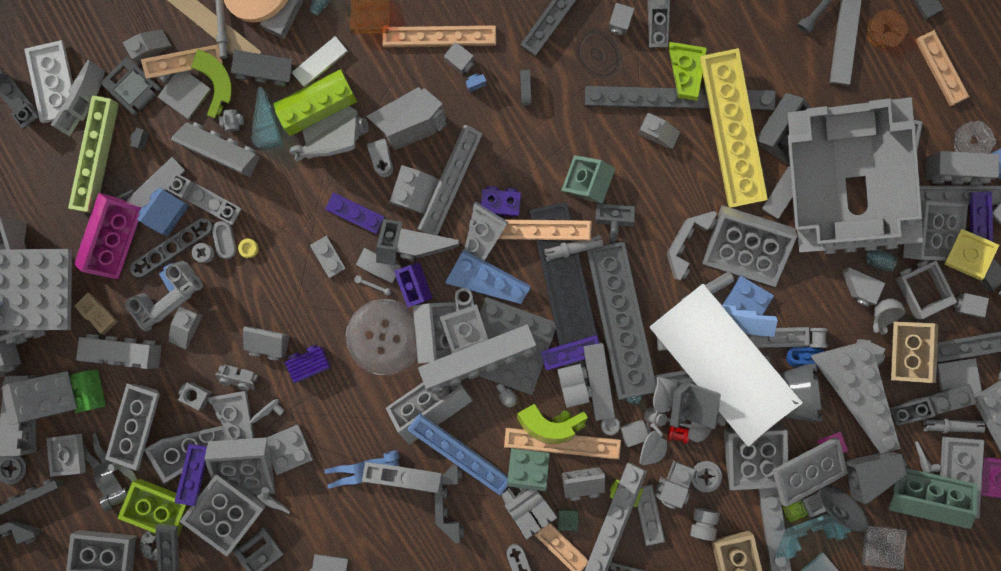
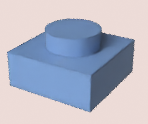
[466,74,486,92]

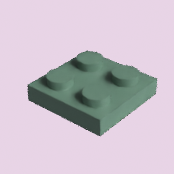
[507,448,549,491]

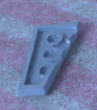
[445,250,531,304]

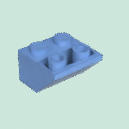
[137,187,190,236]

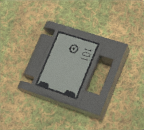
[101,56,162,116]

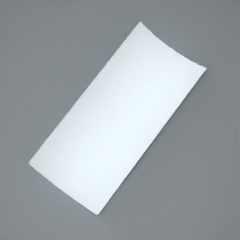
[650,284,803,447]

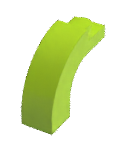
[191,49,231,118]
[517,404,588,444]

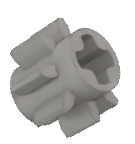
[219,110,244,132]

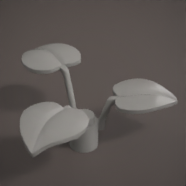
[639,377,712,465]

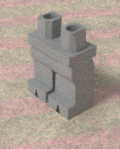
[501,488,557,539]

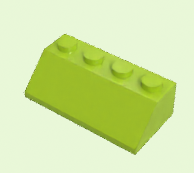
[273,69,357,136]

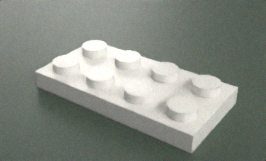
[24,40,73,123]

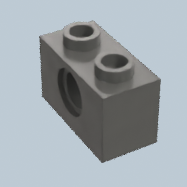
[376,219,403,265]

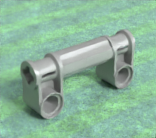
[126,261,203,332]

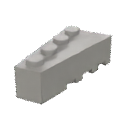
[76,334,162,369]

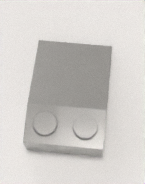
[396,229,460,261]
[562,467,605,501]

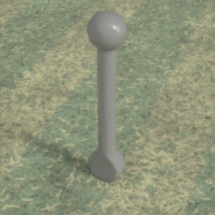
[354,276,392,296]

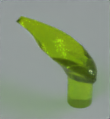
[549,410,572,423]

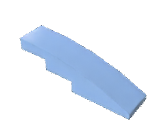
[721,305,778,337]

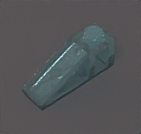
[251,87,283,151]

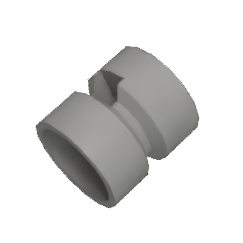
[690,508,720,541]

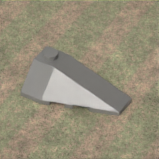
[144,426,229,484]

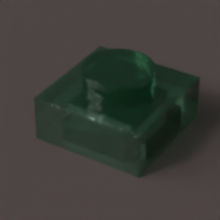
[558,509,578,531]

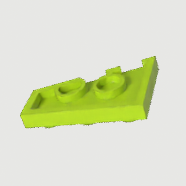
[668,42,707,101]

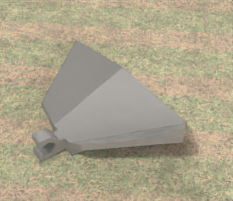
[290,106,359,161]

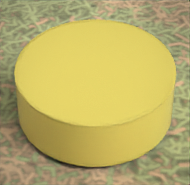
[238,239,259,258]

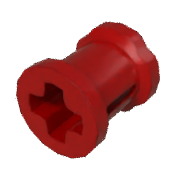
[667,425,690,444]

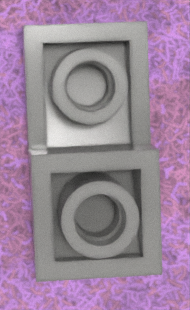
[356,247,401,283]

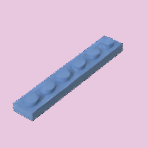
[408,413,508,495]

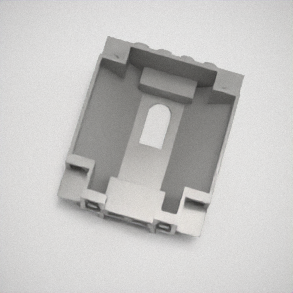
[788,97,923,254]

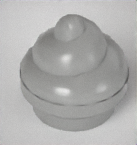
[357,117,369,136]

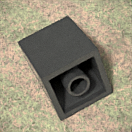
[845,451,907,504]

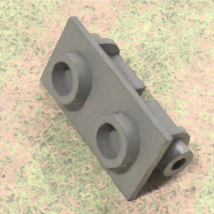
[215,365,258,391]

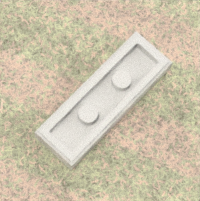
[292,37,348,88]

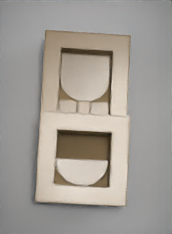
[75,293,118,335]

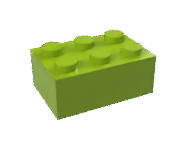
[118,479,191,536]

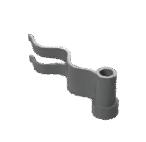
[82,433,129,512]

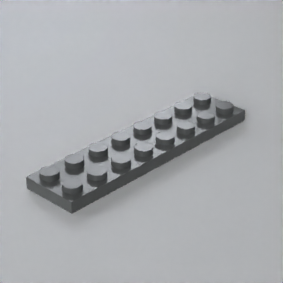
[587,242,656,400]

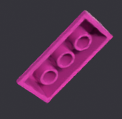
[74,193,142,279]

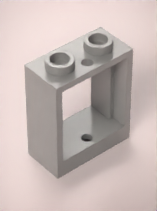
[895,260,957,319]

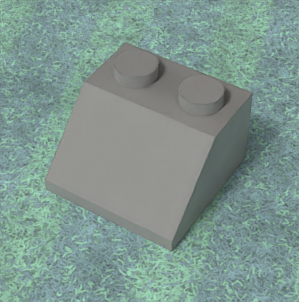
[390,165,439,215]
[243,327,290,361]

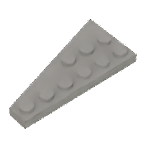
[811,340,900,453]

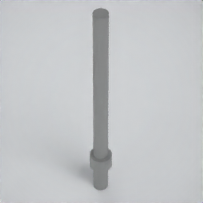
[216,0,228,59]

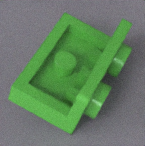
[69,369,106,413]

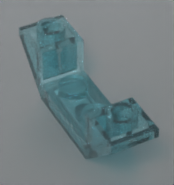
[776,514,853,560]

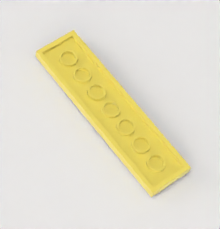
[700,48,768,208]

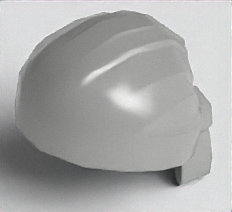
[873,299,905,335]

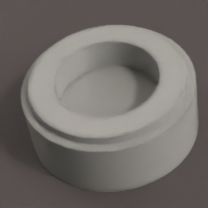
[600,417,620,435]

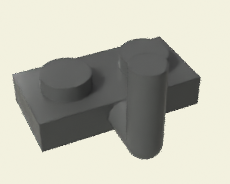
[595,204,635,244]

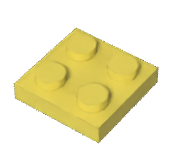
[944,229,999,281]

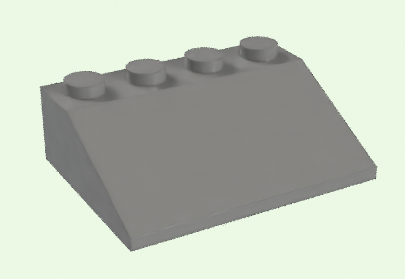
[385,88,447,150]
[702,205,797,287]

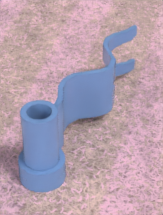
[324,451,400,489]

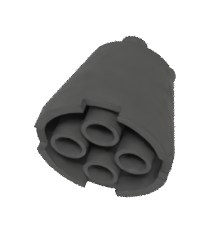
[779,363,823,422]

